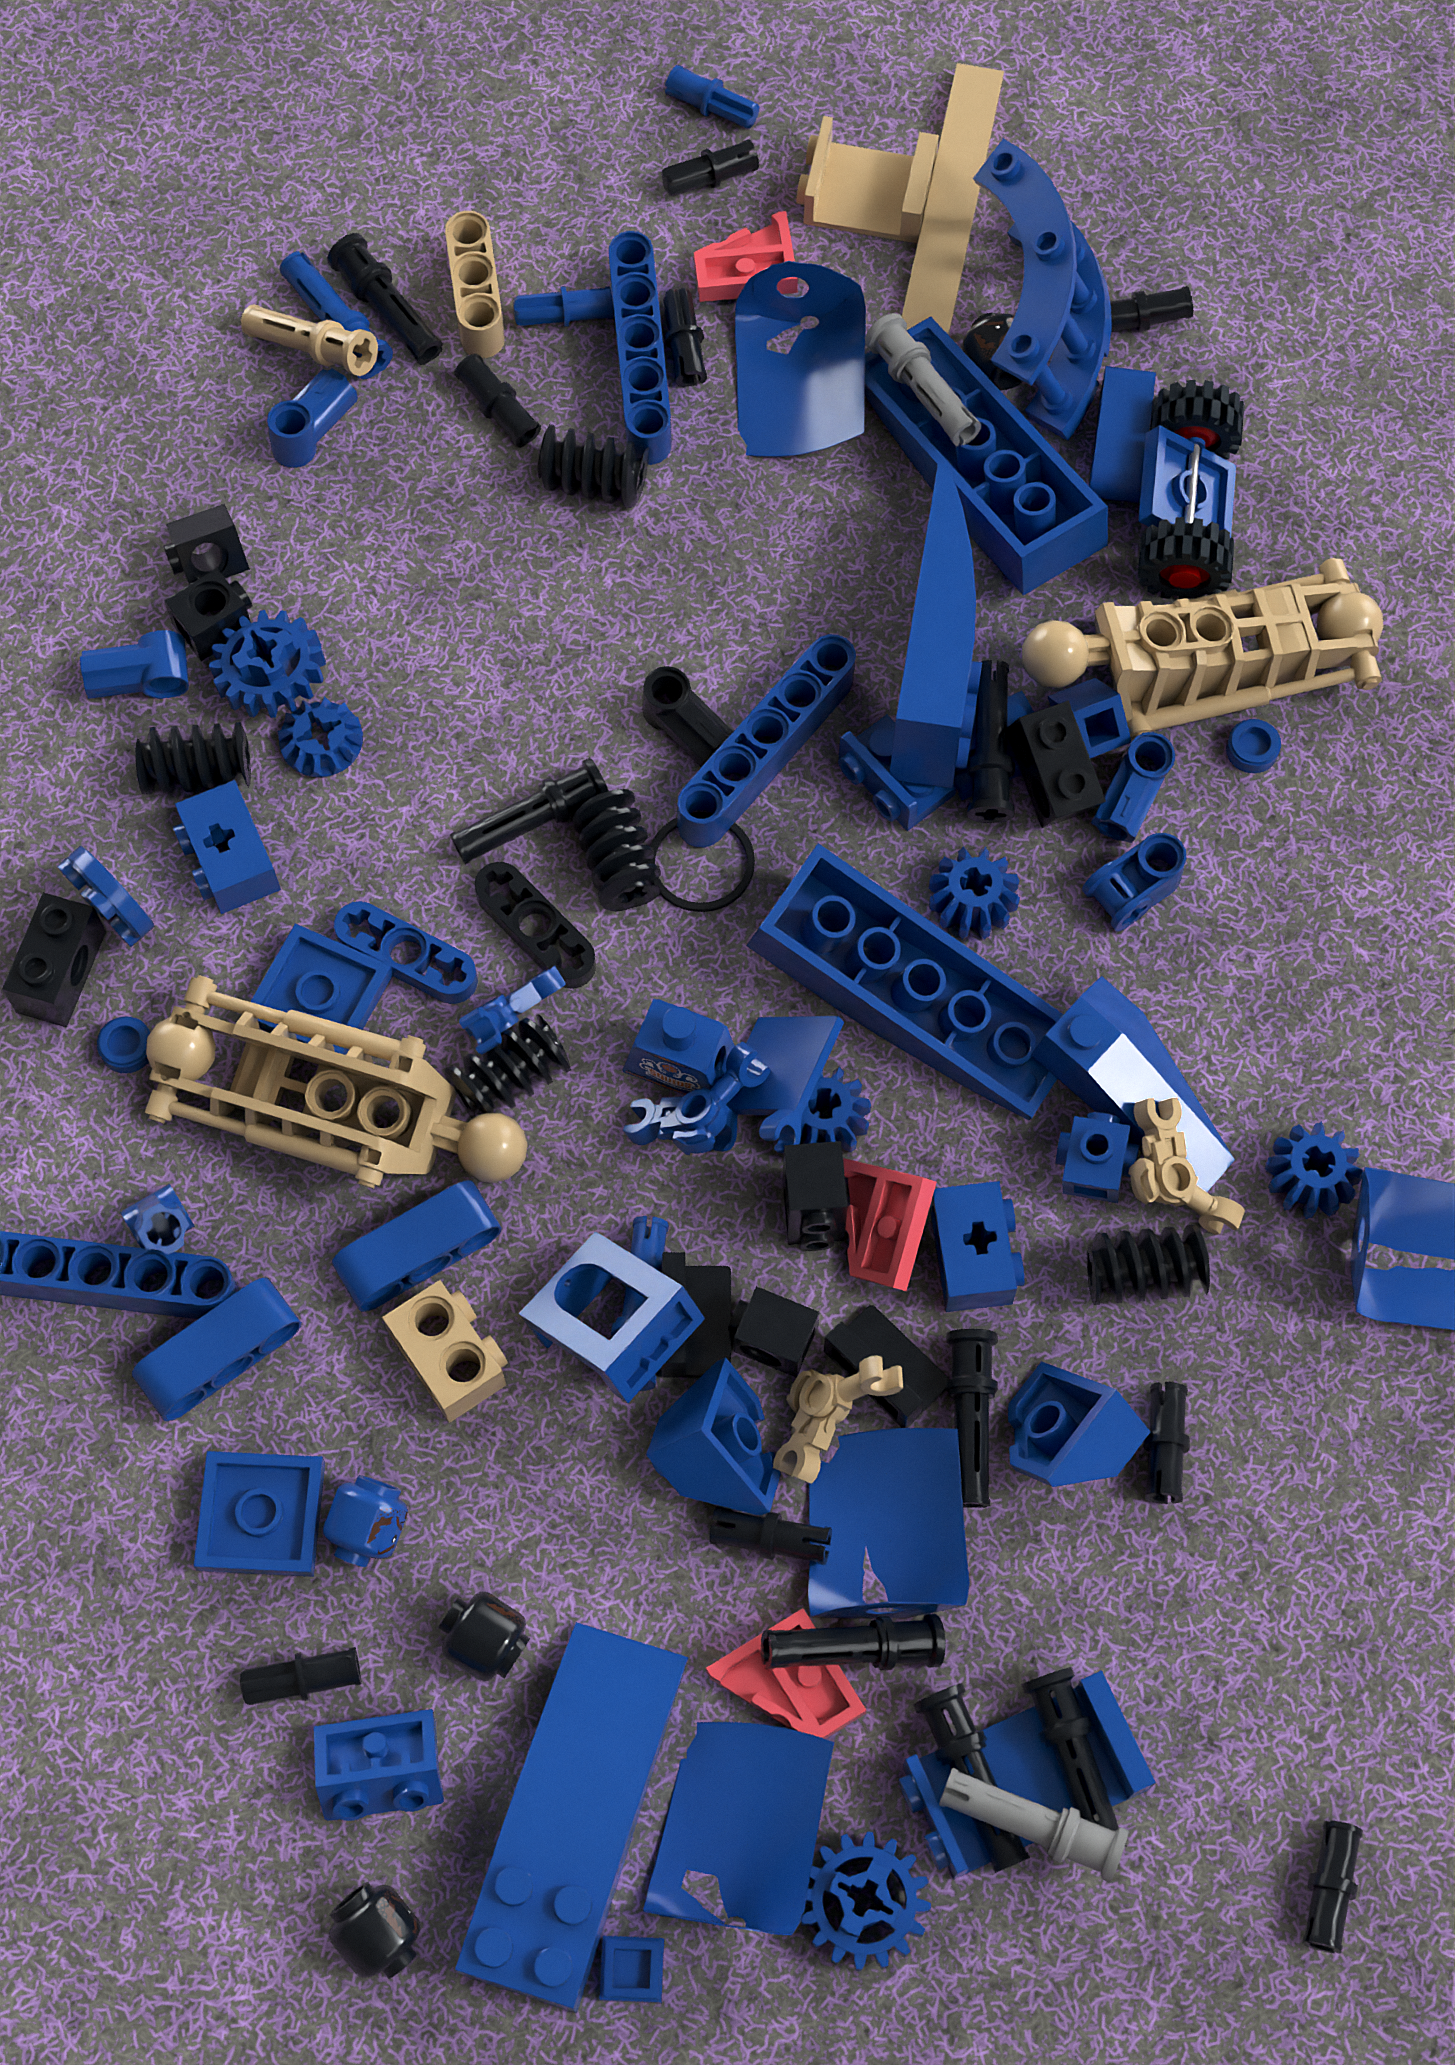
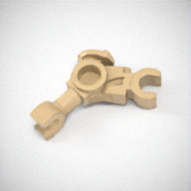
[1128,1098,1245,1235]
[773,1355,903,1484]

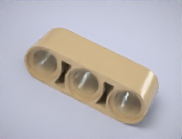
[445,211,505,358]

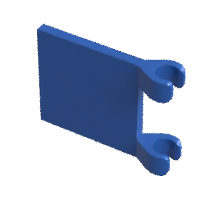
[713,1016,844,1153]

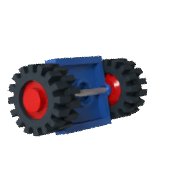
[1137,380,1244,599]

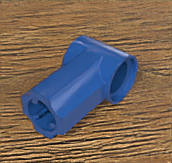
[267,368,357,468]
[80,630,189,699]
[1091,732,1175,843]
[120,1184,195,1255]

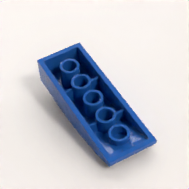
[865,317,1108,596]
[890,462,982,788]
[746,843,1064,1120]
[455,1622,688,2013]

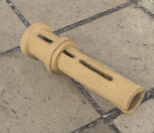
[241,304,378,376]

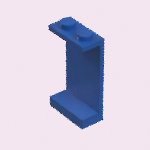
[898,1670,1156,1880]

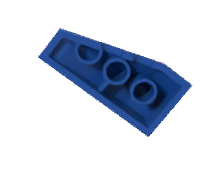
[1030,976,1235,1192]

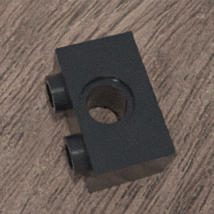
[2,892,106,1027]

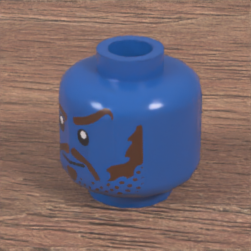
[323,1475,408,1567]

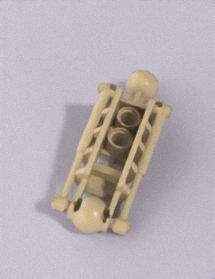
[1022,558,1383,741]
[145,975,527,1189]

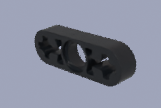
[475,862,596,989]

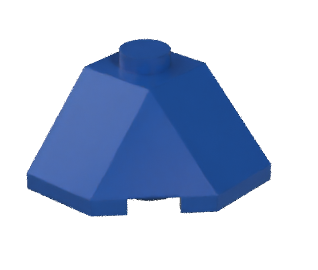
[646,1357,781,1516]
[1008,1361,1151,1487]

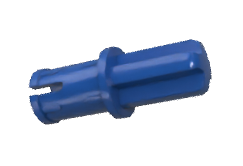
[665,65,760,129]
[513,286,613,327]

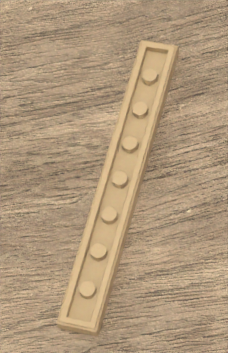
[902,63,1004,335]

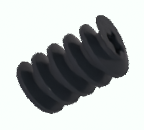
[538,424,649,508]
[135,722,251,795]
[572,789,661,912]
[445,1014,571,1119]
[1087,1224,1210,1305]

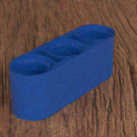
[1089,366,1156,503]
[332,1180,502,1312]
[132,1277,302,1422]

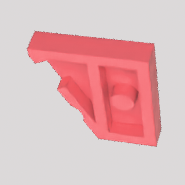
[694,211,798,302]
[843,1158,937,1291]
[706,1608,867,1739]

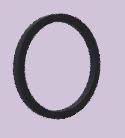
[648,812,755,912]

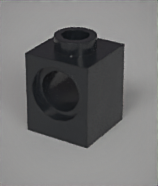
[163,504,250,585]
[164,568,252,661]
[728,1286,820,1378]

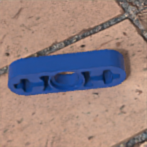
[334,901,478,1004]

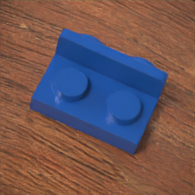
[838,714,956,831]
[314,1709,444,1821]

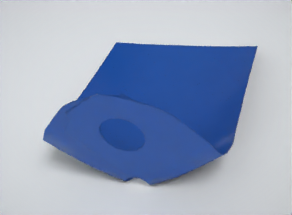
[735,261,866,457]
[1350,1167,1455,1330]
[808,1428,970,1619]
[643,1722,834,1935]

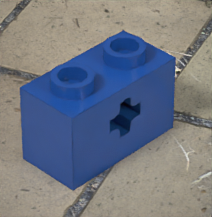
[172,780,281,914]
[929,1181,1025,1312]

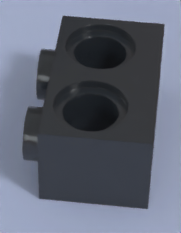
[1007,700,1106,828]
[782,1141,848,1251]

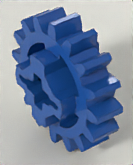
[209,610,326,718]
[800,1832,931,1972]

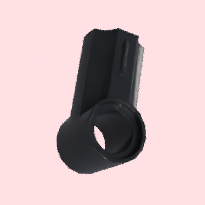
[642,666,734,767]

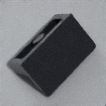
[662,1252,731,1377]
[823,1305,950,1428]

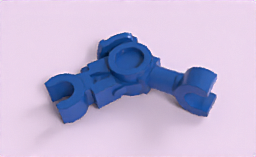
[459,966,566,1055]
[623,1041,771,1155]

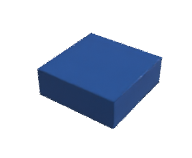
[600,1936,665,2004]

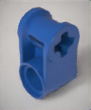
[1082,833,1187,931]

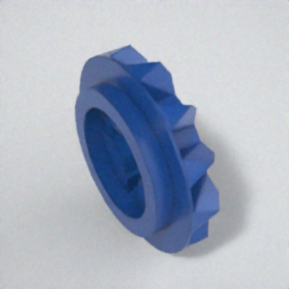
[278,696,363,777]

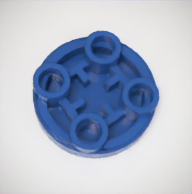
[57,846,155,947]

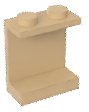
[796,116,939,244]

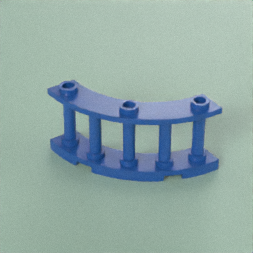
[973,138,1112,441]

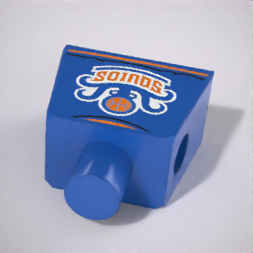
[622,999,735,1095]

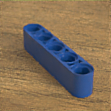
[608,231,672,465]
[677,634,856,848]
[0,1231,239,1319]

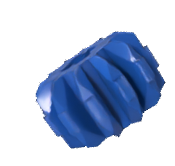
[929,846,1020,940]
[799,1067,871,1153]
[1265,1121,1363,1219]

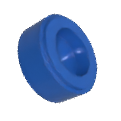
[1226,719,1281,773]
[97,1016,150,1073]

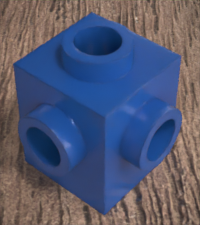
[1055,1112,1139,1203]

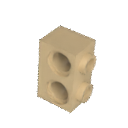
[382,1280,508,1423]

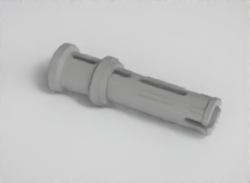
[865,313,981,446]
[939,1768,1129,1883]

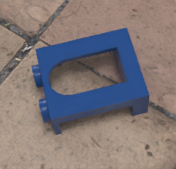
[519,1231,705,1403]

